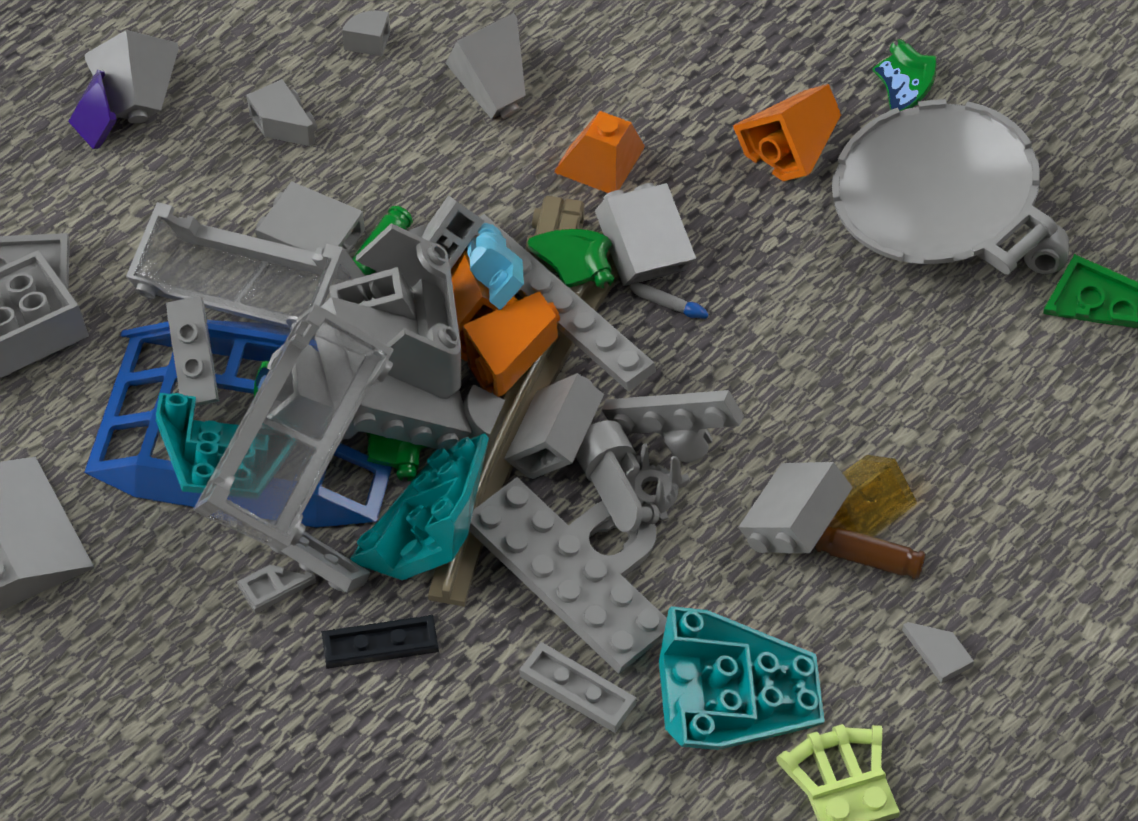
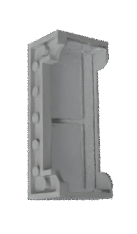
[126,202,365,331]
[193,304,394,550]

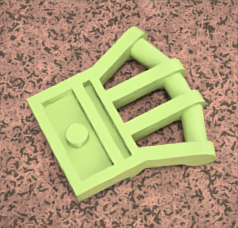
[776,724,900,821]

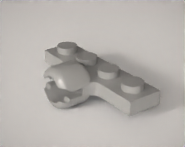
[601,390,744,463]

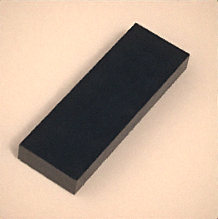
[321,615,439,669]

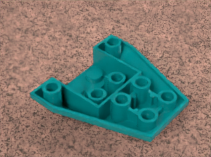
[156,393,298,500]
[350,433,489,580]
[659,606,825,750]

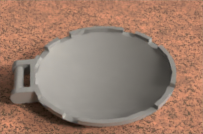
[832,99,1058,275]

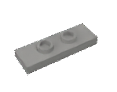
[166,296,219,406]

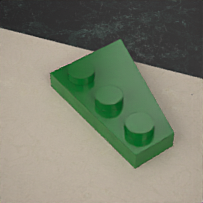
[1043,254,1138,328]

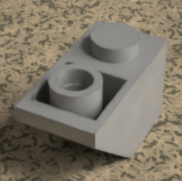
[246,79,317,146]

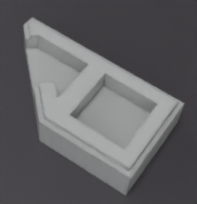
[237,565,316,614]
[902,622,974,684]

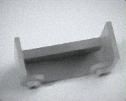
[356,223,461,399]

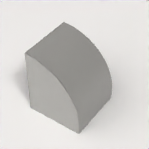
[342,10,391,56]
[463,384,505,439]

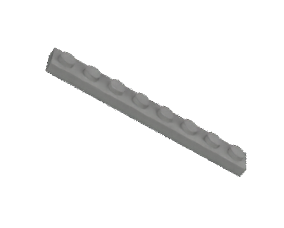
[473,214,656,392]

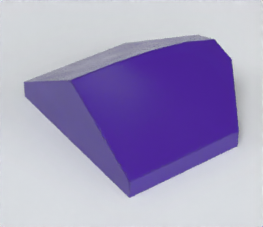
[68,69,117,149]

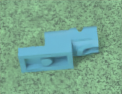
[467,223,524,310]

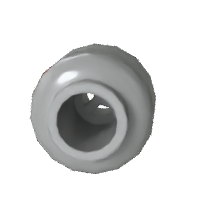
[1023,225,1069,274]

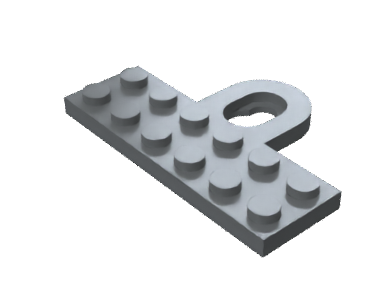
[469,477,667,674]

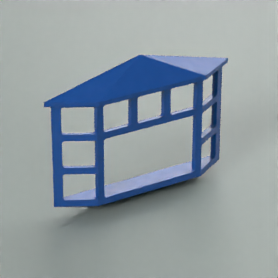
[84,320,392,528]

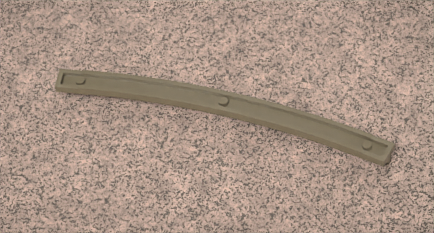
[428,250,620,607]

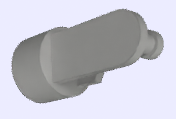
[576,420,660,532]

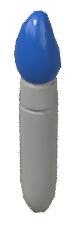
[630,283,708,319]

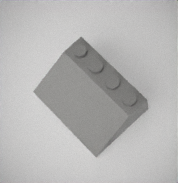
[0,250,89,378]
[0,457,94,611]

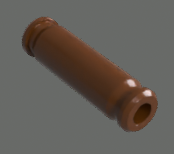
[815,525,926,580]

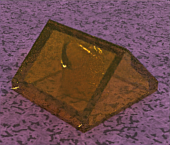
[834,455,917,537]

